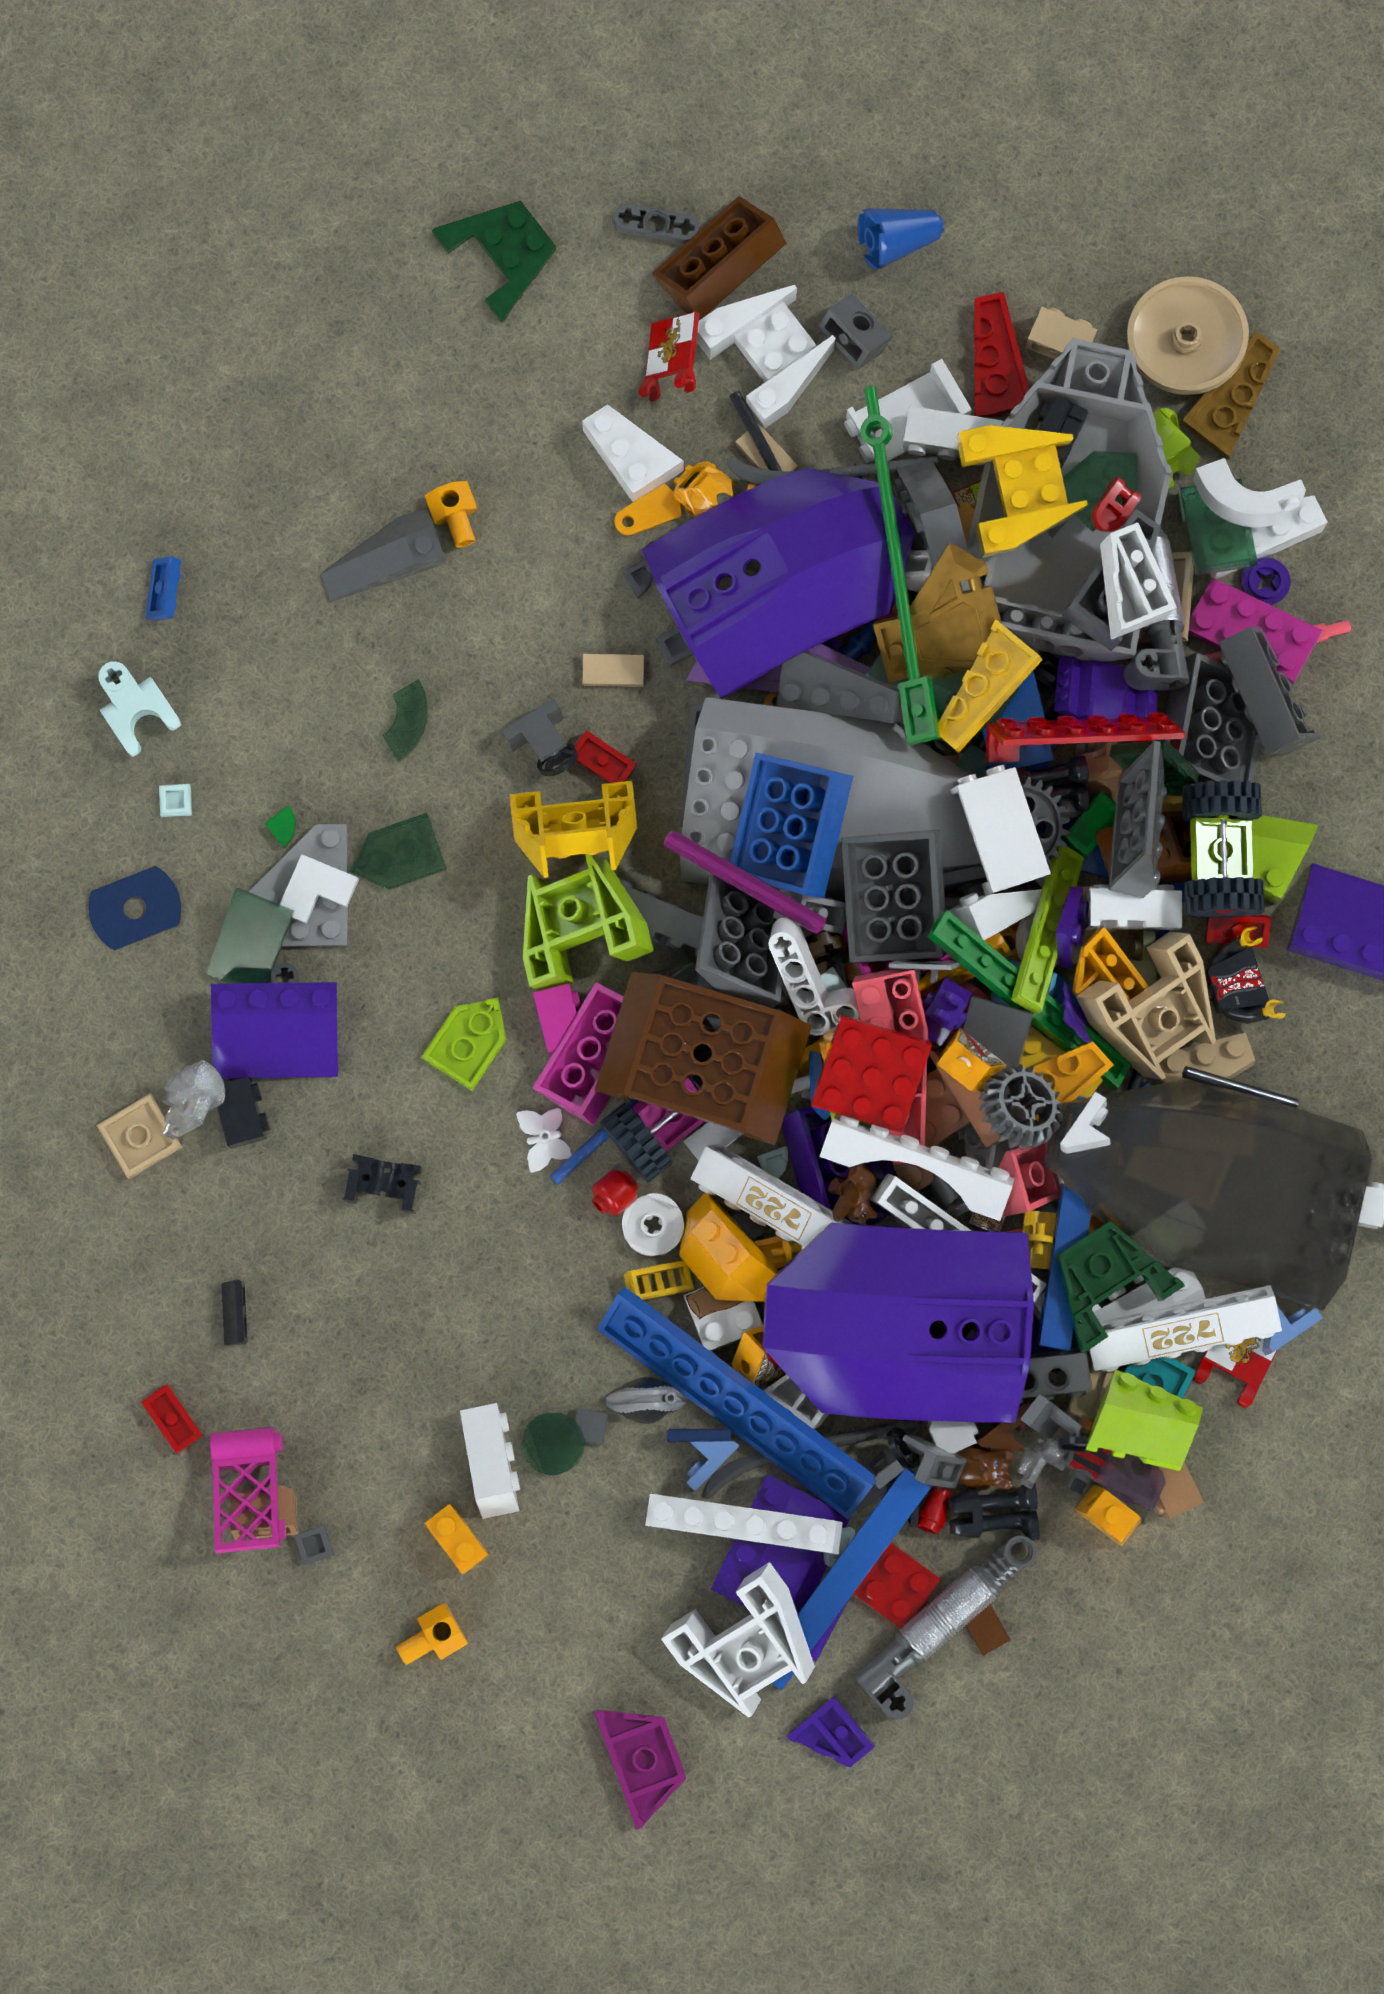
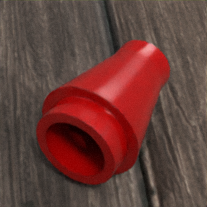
[917,1485,951,1535]

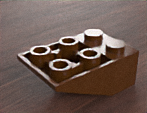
[1095,811,1192,884]

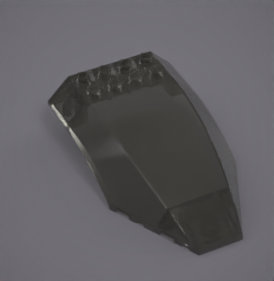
[1043,1079,1373,1310]

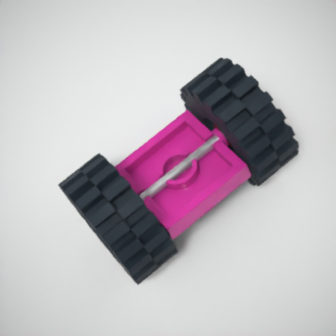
[600,1045,712,1183]

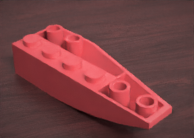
[852,969,928,1165]

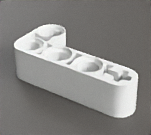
[769,917,860,1036]

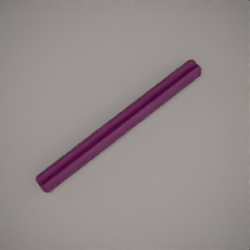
[664,831,826,934]

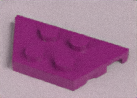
[594,1710,686,1830]

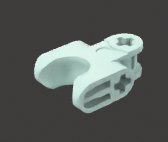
[99,662,182,757]

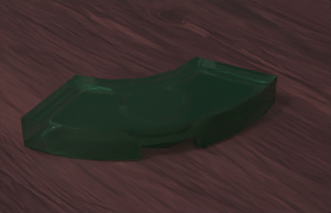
[382,679,428,763]

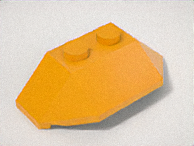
[1072,927,1149,1001]
[679,1193,778,1302]

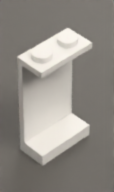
[844,359,972,463]
[950,765,1051,895]

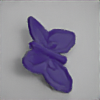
[1062,982,1091,1043]

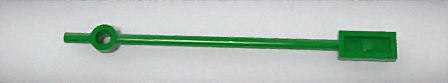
[860,386,940,745]

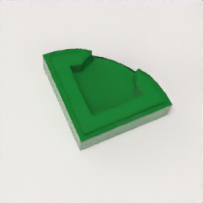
[265,805,296,849]

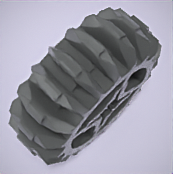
[979,1064,1064,1150]

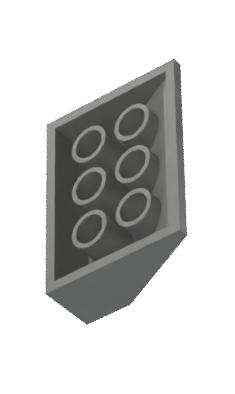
[1162,652,1259,785]
[1109,740,1167,898]
[841,830,947,962]
[695,873,789,1008]

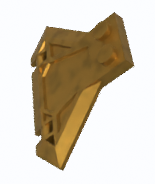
[873,542,1002,695]

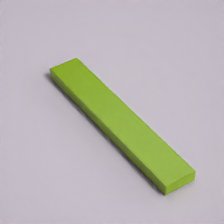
[1011,846,1084,1015]

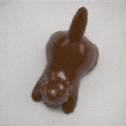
[828,1162,882,1225]
[957,1444,1013,1491]

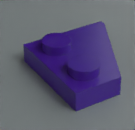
[786,1696,875,1767]

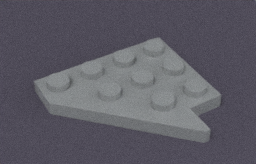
[228,824,348,948]

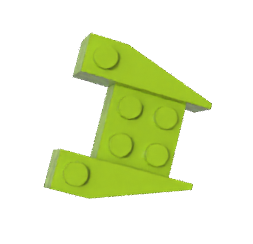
[523,854,654,991]

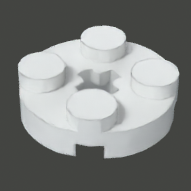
[622,1193,684,1257]

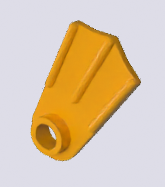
[614,484,682,536]

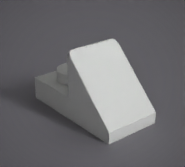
[1060,1092,1111,1154]

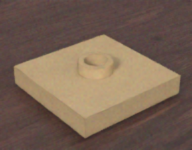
[96,1093,183,1179]

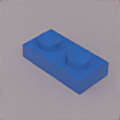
[145,556,181,621]

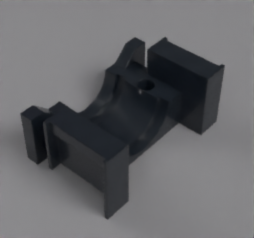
[342,1154,422,1214]

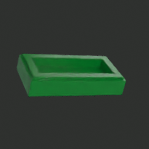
[1061,791,1116,858]

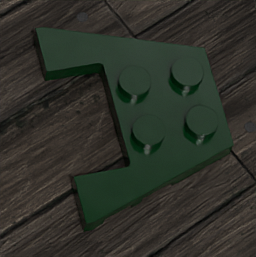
[432,200,556,323]
[1056,1221,1185,1352]

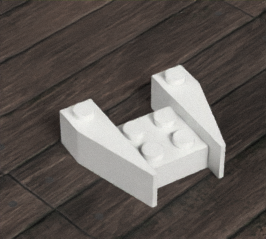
[696,285,836,429]
[661,1562,815,1717]

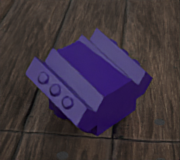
[1054,656,1157,720]

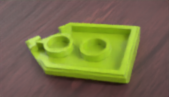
[421,997,507,1092]

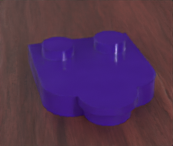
[1056,886,1089,969]

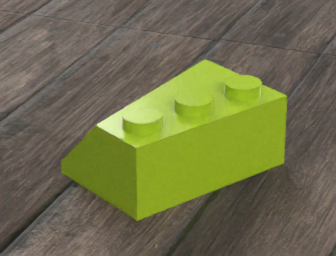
[1252,815,1318,905]
[1086,1369,1203,1471]

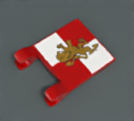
[639,311,700,402]
[1192,1337,1277,1408]

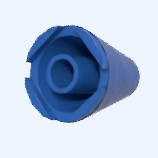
[857,208,944,270]

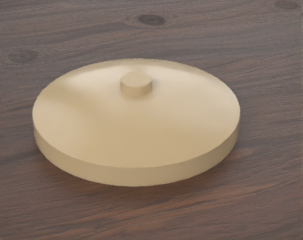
[1127,276,1249,395]

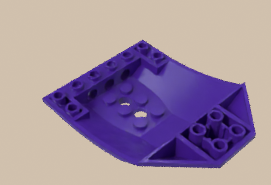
[642,468,916,699]
[763,1222,1034,1423]

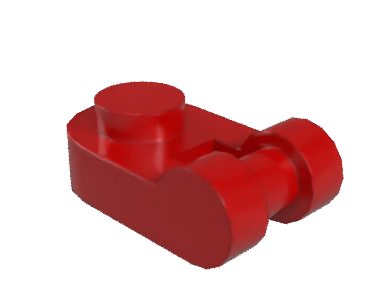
[1091,476,1141,533]

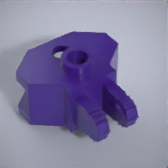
[922,977,972,1047]

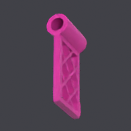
[210,1427,286,1554]

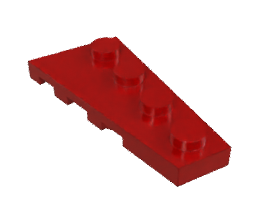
[974,291,1030,418]

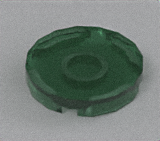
[522,1412,585,1475]

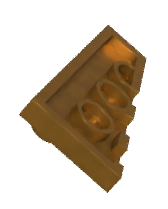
[1181,331,1280,460]

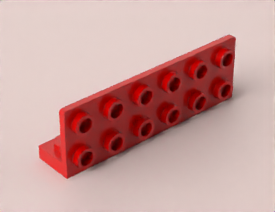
[986,712,1185,763]

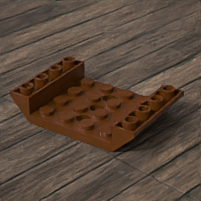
[595,972,812,1145]

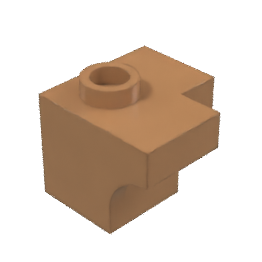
[1080,742,1127,803]

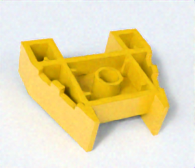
[956,425,1088,558]
[510,781,637,878]

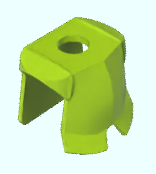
[1153,408,1200,488]

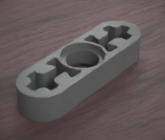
[614,204,699,244]

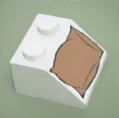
[683,1287,763,1351]

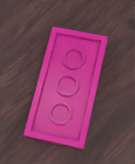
[1188,578,1322,685]

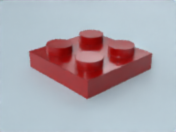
[853,1543,941,1629]

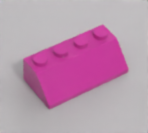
[532,982,624,1126]

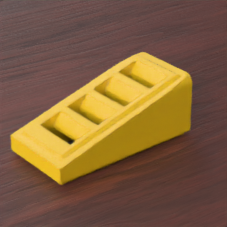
[624,1260,694,1302]

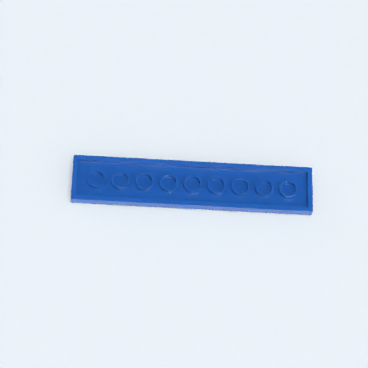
[597,1287,877,1520]

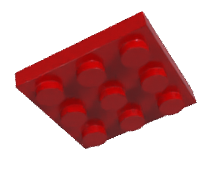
[811,1015,932,1133]

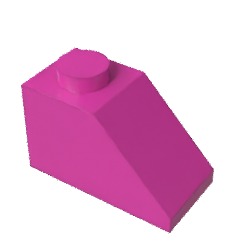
[533,984,581,1056]

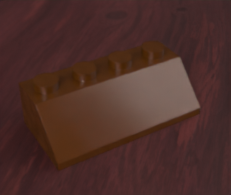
[652,196,787,320]

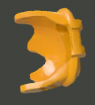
[673,461,736,518]

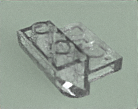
[163,1060,225,1140]

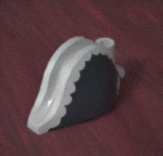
[606,1377,688,1424]

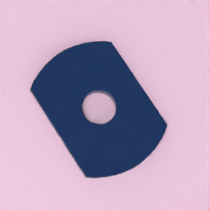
[89,866,181,951]

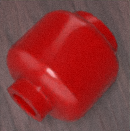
[592,1169,639,1216]

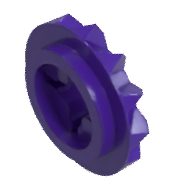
[1242,558,1291,606]

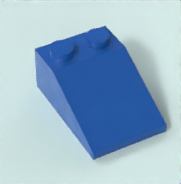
[982,671,1054,770]

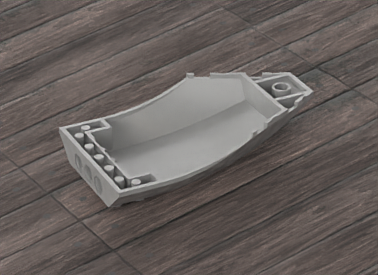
[961,338,1172,662]
[680,697,982,903]

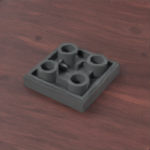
[963,996,1034,1068]

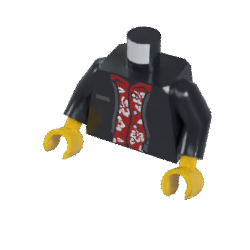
[1205,927,1286,1024]

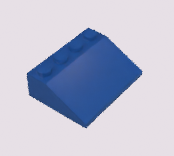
[730,752,854,898]

